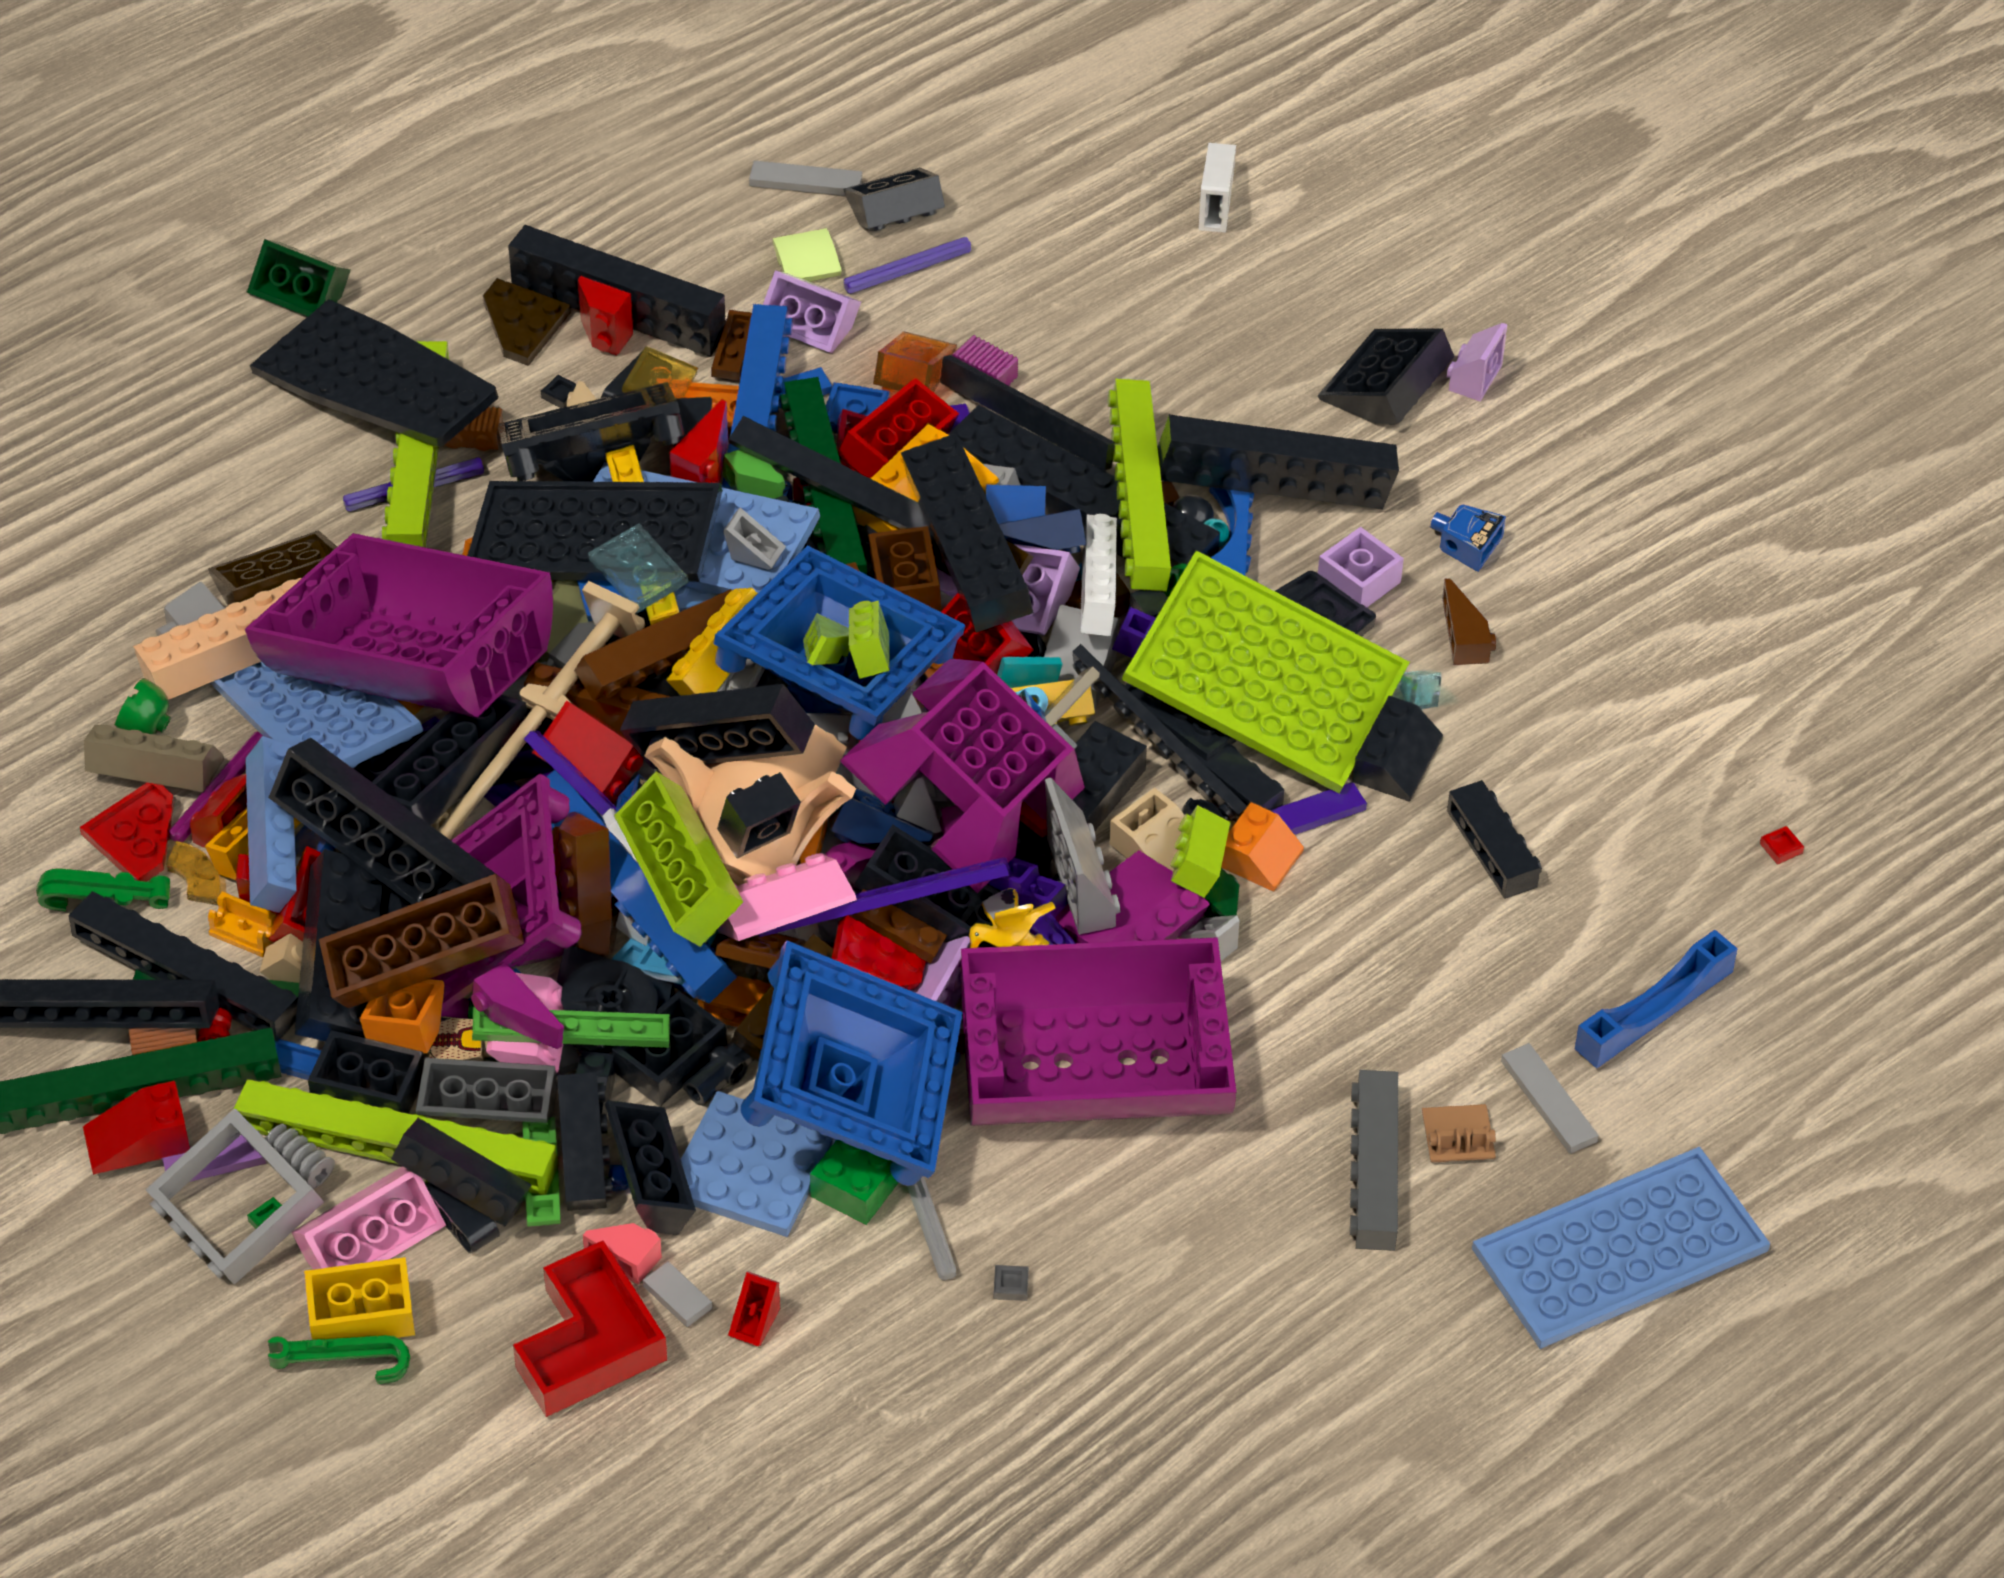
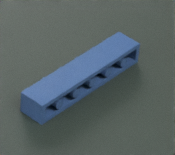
[246,736,297,913]

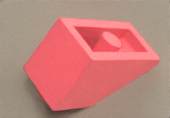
[583,1223,662,1285]

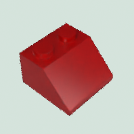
[578,276,633,356]
[190,774,247,848]

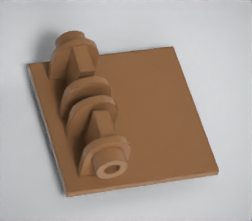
[1422,1104,1496,1163]

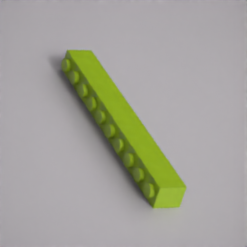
[382,341,450,548]
[1107,378,1171,591]
[233,1079,559,1195]

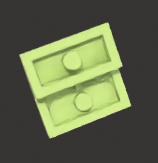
[772,228,842,281]

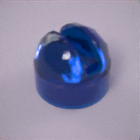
[609,1165,629,1191]

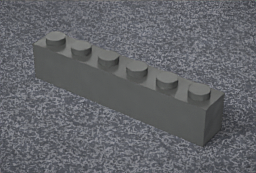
[1349,1070,1398,1251]

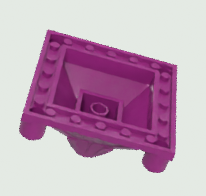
[430,774,581,1019]

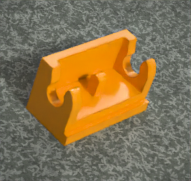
[208,891,276,957]

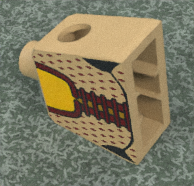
[429,1017,492,1061]

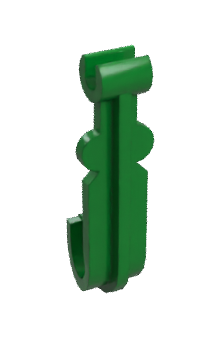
[36,868,170,911]
[268,1335,411,1384]

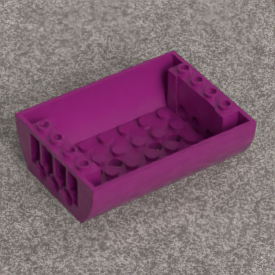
[961,937,1237,1126]

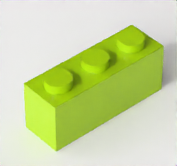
[849,600,890,679]
[1170,805,1230,898]

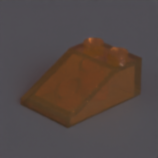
[873,331,957,392]

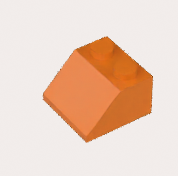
[1221,802,1304,892]
[360,979,445,1054]

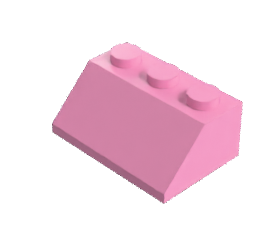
[486,973,564,1073]

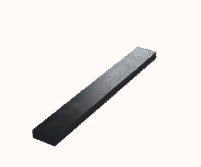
[940,354,1115,471]
[729,416,938,547]

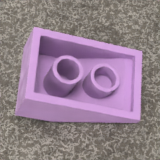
[1012,544,1080,635]

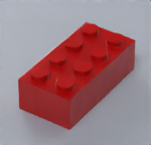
[838,377,959,479]

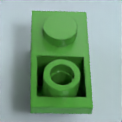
[723,449,785,499]

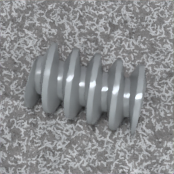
[265,1123,335,1189]

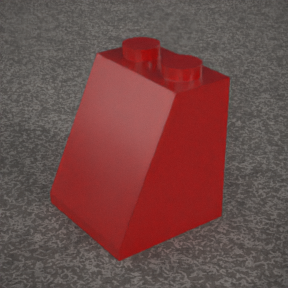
[532,700,644,804]

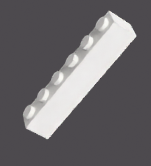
[1081,514,1117,636]

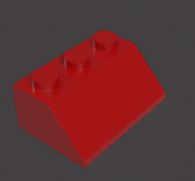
[941,593,1033,675]

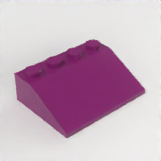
[1055,850,1209,944]

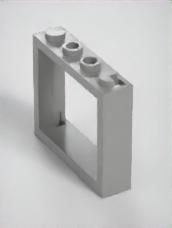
[145,1108,324,1285]

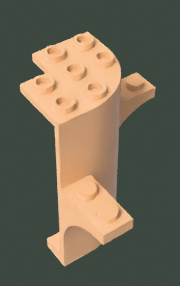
[645,719,856,886]

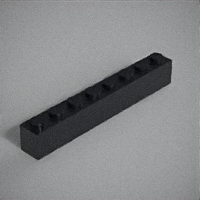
[68,891,298,1042]
[0,979,220,1028]

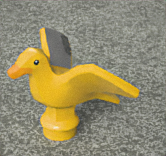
[969,888,1056,948]

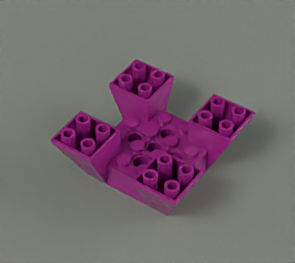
[840,659,1085,893]

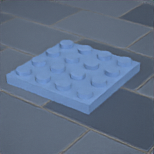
[681,1091,836,1237]

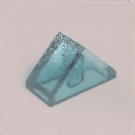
[1399,670,1442,710]

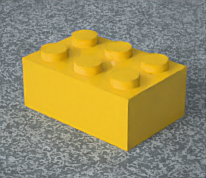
[304,1257,415,1340]

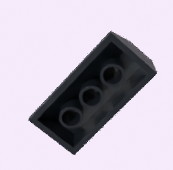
[605,1100,696,1235]

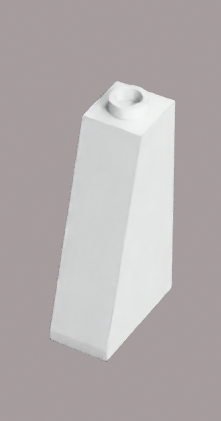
[1199,143,1236,233]

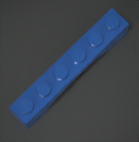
[1209,487,1254,578]
[1574,930,1738,1068]

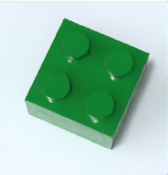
[810,1140,899,1225]

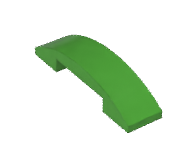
[522,1117,561,1227]

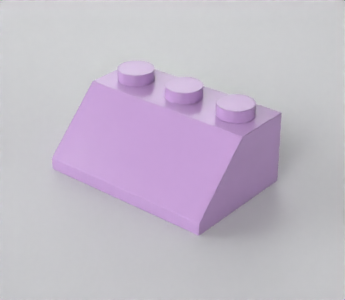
[763,270,861,353]
[910,936,971,1008]

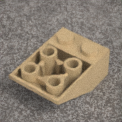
[1109,787,1185,871]

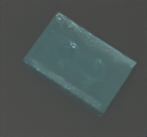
[588,524,689,613]

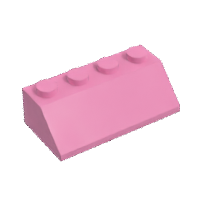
[718,853,857,941]
[291,1166,446,1270]

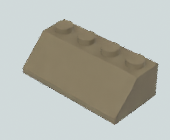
[84,724,224,792]

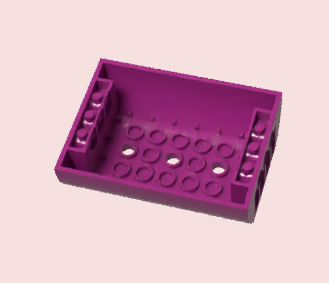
[245,533,553,717]

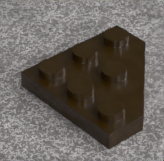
[483,278,571,366]

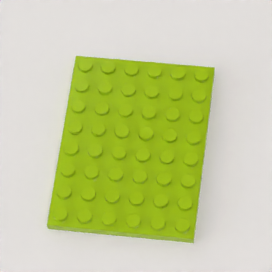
[1121,551,1410,794]

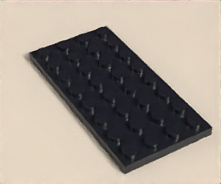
[467,481,723,582]

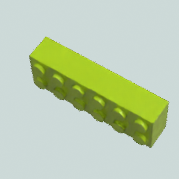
[614,771,743,947]

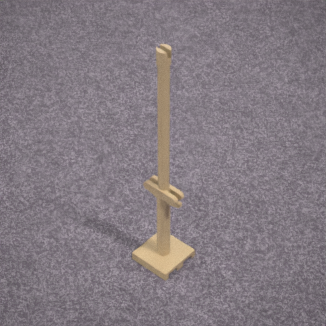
[437,581,646,839]

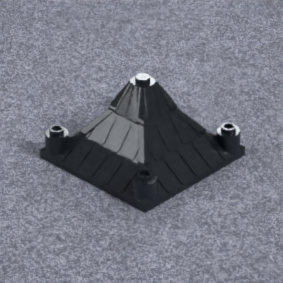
[499,382,685,482]

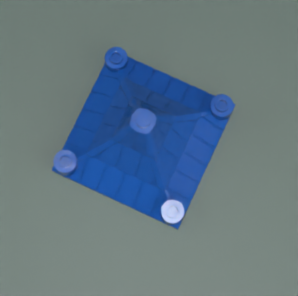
[713,545,965,741]
[741,941,963,1186]

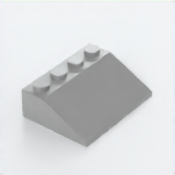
[1045,778,1120,935]

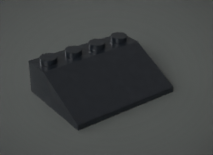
[1318,328,1455,425]

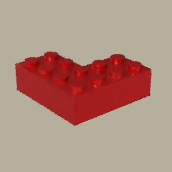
[513,1240,667,1417]

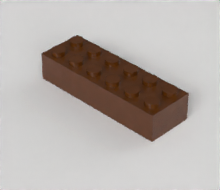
[319,874,525,1008]

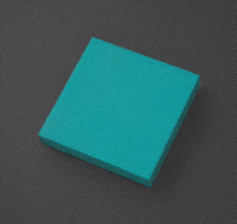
[997,657,1063,688]

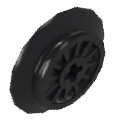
[561,959,658,1014]

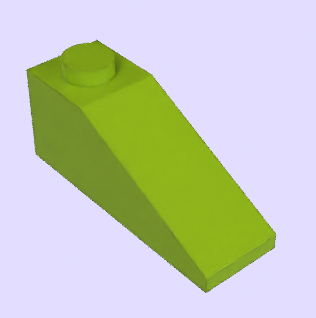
[803,613,850,665]

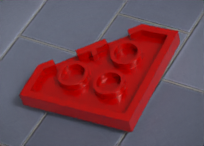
[80,782,175,882]
[831,915,925,990]

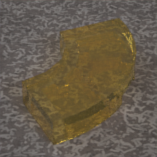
[166,841,221,906]

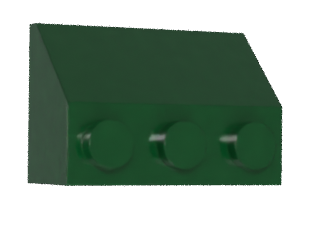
[247,239,351,316]

